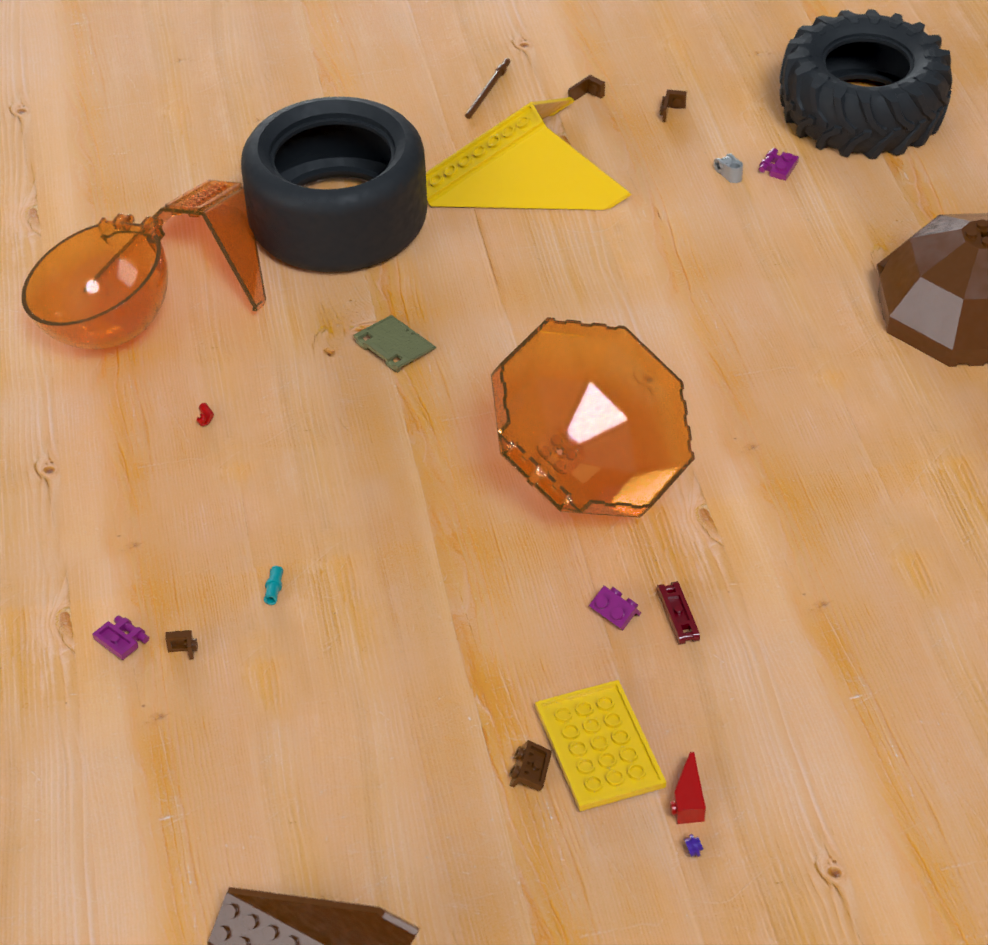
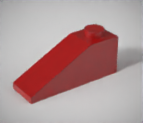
[670,752,706,824]

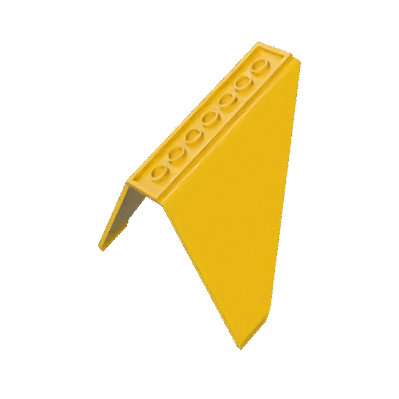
[426,97,632,210]

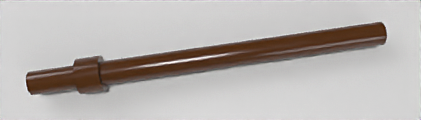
[465,58,511,119]

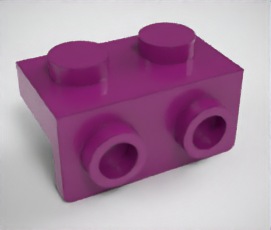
[589,586,641,630]

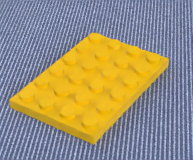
[535,680,667,811]

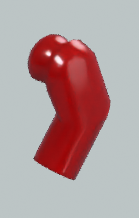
[197,403,214,426]

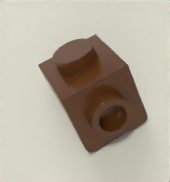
[165,630,198,660]

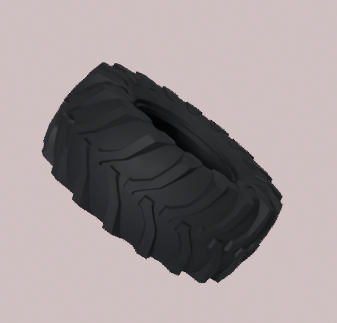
[780,9,952,159]

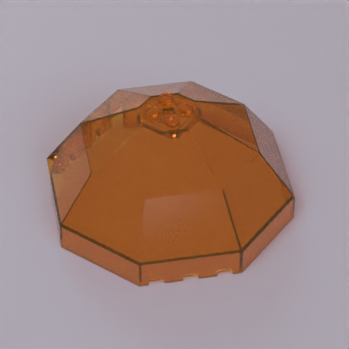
[491,317,695,518]

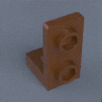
[568,75,605,101]
[660,89,687,122]

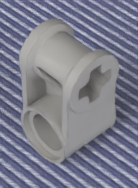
[713,153,743,183]

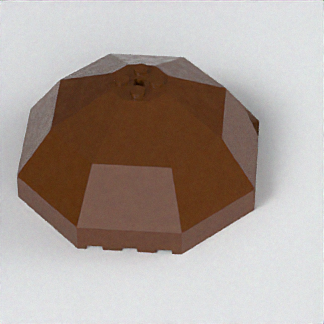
[877,213,988,367]

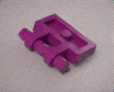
[759,148,799,181]
[92,615,149,660]

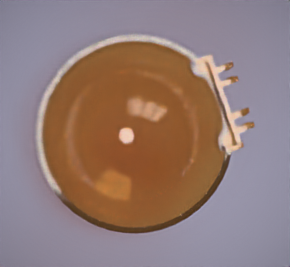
[21,213,168,350]

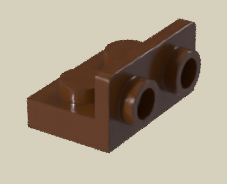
[509,740,552,792]

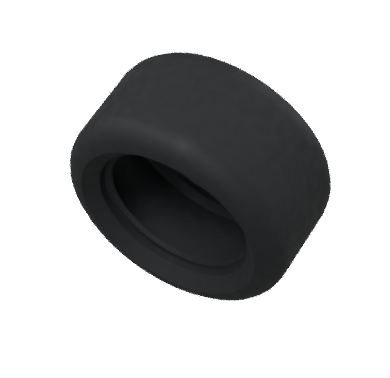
[241,97,427,272]

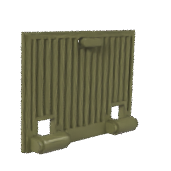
[353,315,436,372]

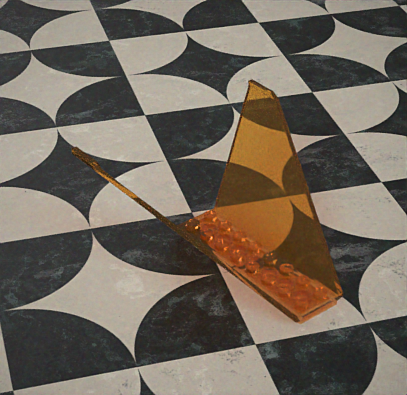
[83,179,266,311]

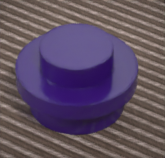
[684,834,703,857]

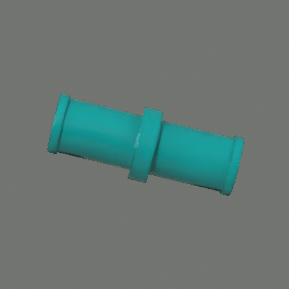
[264,566,284,605]

